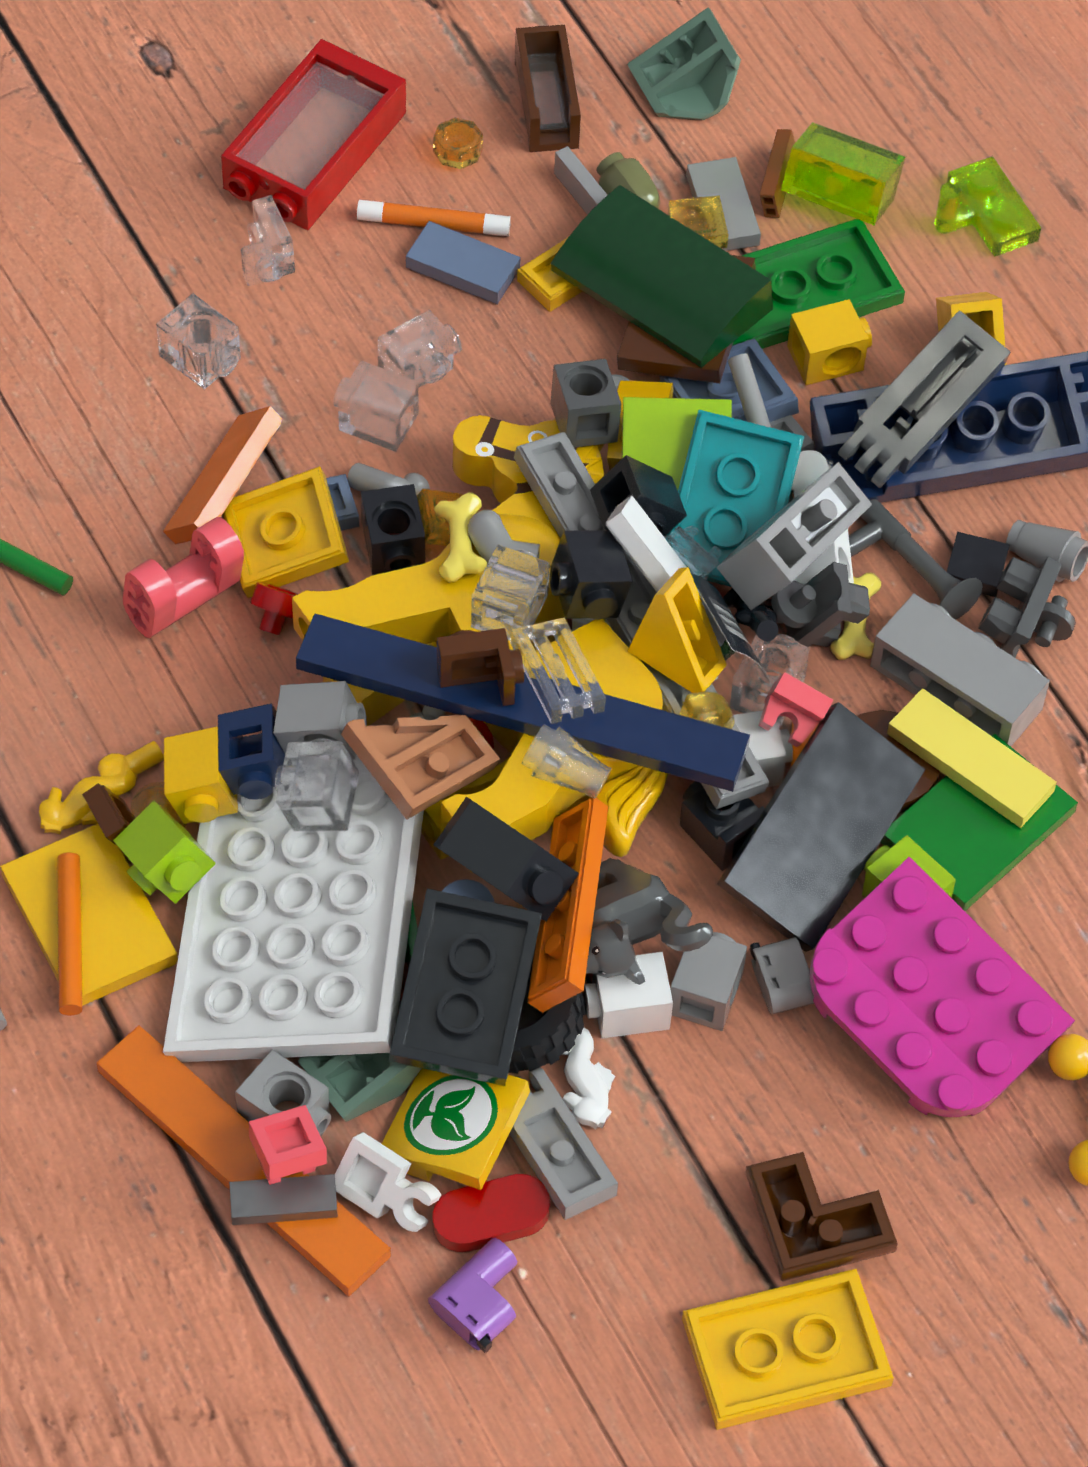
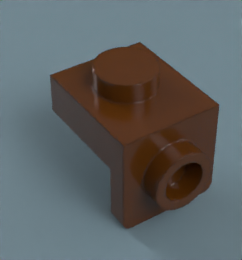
[437,628,524,706]

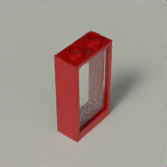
[221,39,406,231]

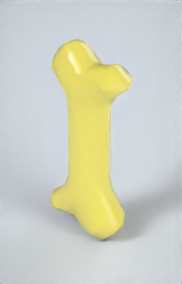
[434,492,488,582]
[830,573,881,660]

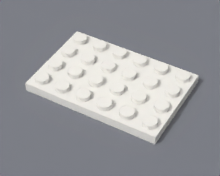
[163,755,424,1062]

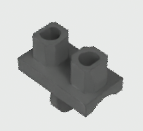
[978,557,1076,658]
[771,562,870,656]

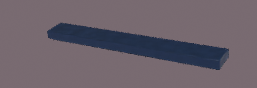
[296,613,750,792]

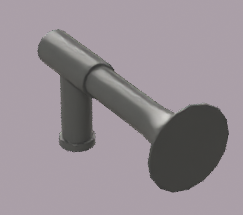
[849,499,983,620]

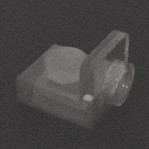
[241,195,295,286]

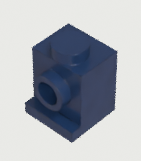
[218,703,288,800]

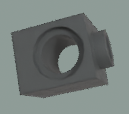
[550,359,621,448]

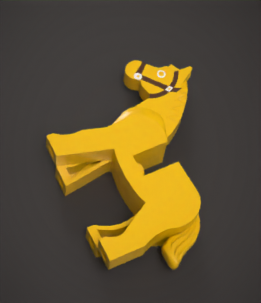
[292,415,668,873]

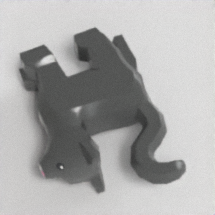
[586,858,713,985]

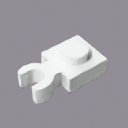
[335,1132,441,1232]

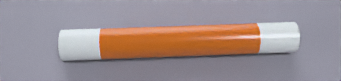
[357,199,511,237]

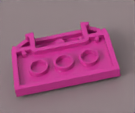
[810,857,1075,1117]

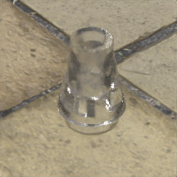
[522,724,612,799]

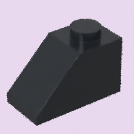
[434,796,579,922]

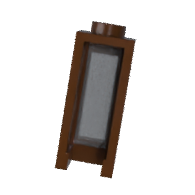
[515,24,581,152]

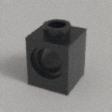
[361,484,425,575]

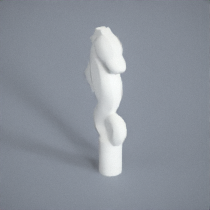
[563,1028,615,1130]

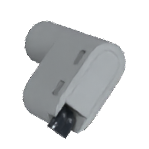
[749,937,814,1014]

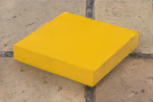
[223,466,349,598]

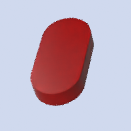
[432,1174,550,1252]

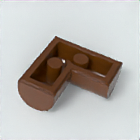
[745,1152,898,1281]

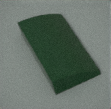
[551,185,773,368]

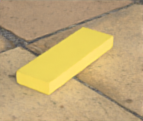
[887,688,1057,828]

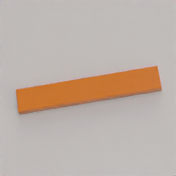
[97,1025,391,1297]

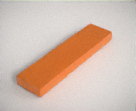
[528,797,609,1013]

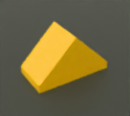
[627,567,727,694]

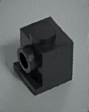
[680,781,765,872]

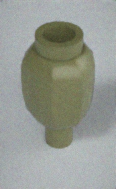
[596,152,660,209]

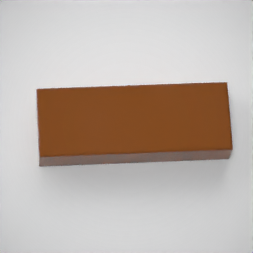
[759,129,797,218]

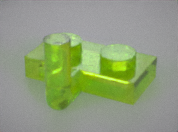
[934,156,1041,257]

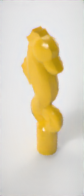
[39,741,164,835]

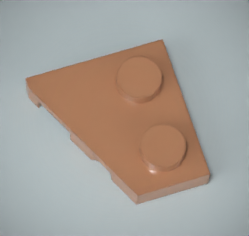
[341,715,500,820]

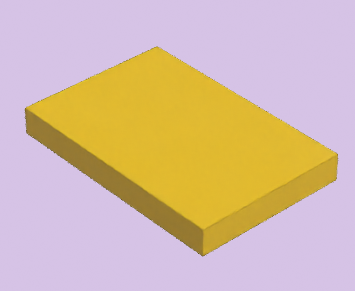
[0,824,178,1006]
[682,1268,894,1430]

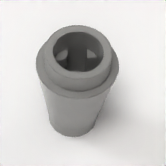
[1006,520,1088,582]

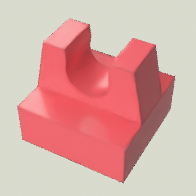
[758,672,833,748]
[249,1105,327,1185]

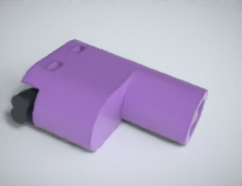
[428,1238,517,1353]

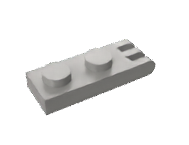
[509,1067,618,1220]

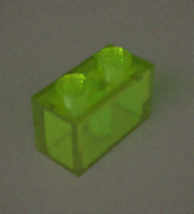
[781,122,906,226]

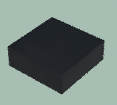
[947,532,1010,597]

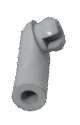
[347,463,430,507]
[468,510,540,572]

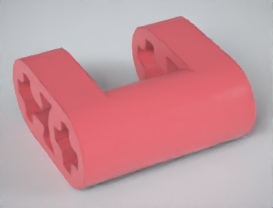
[123,517,244,638]

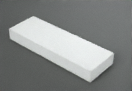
[606,495,726,646]

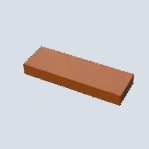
[163,406,282,544]

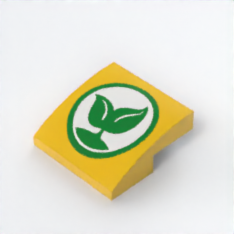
[381,1068,530,1190]

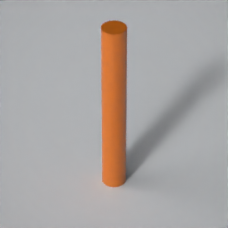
[57,852,82,1016]

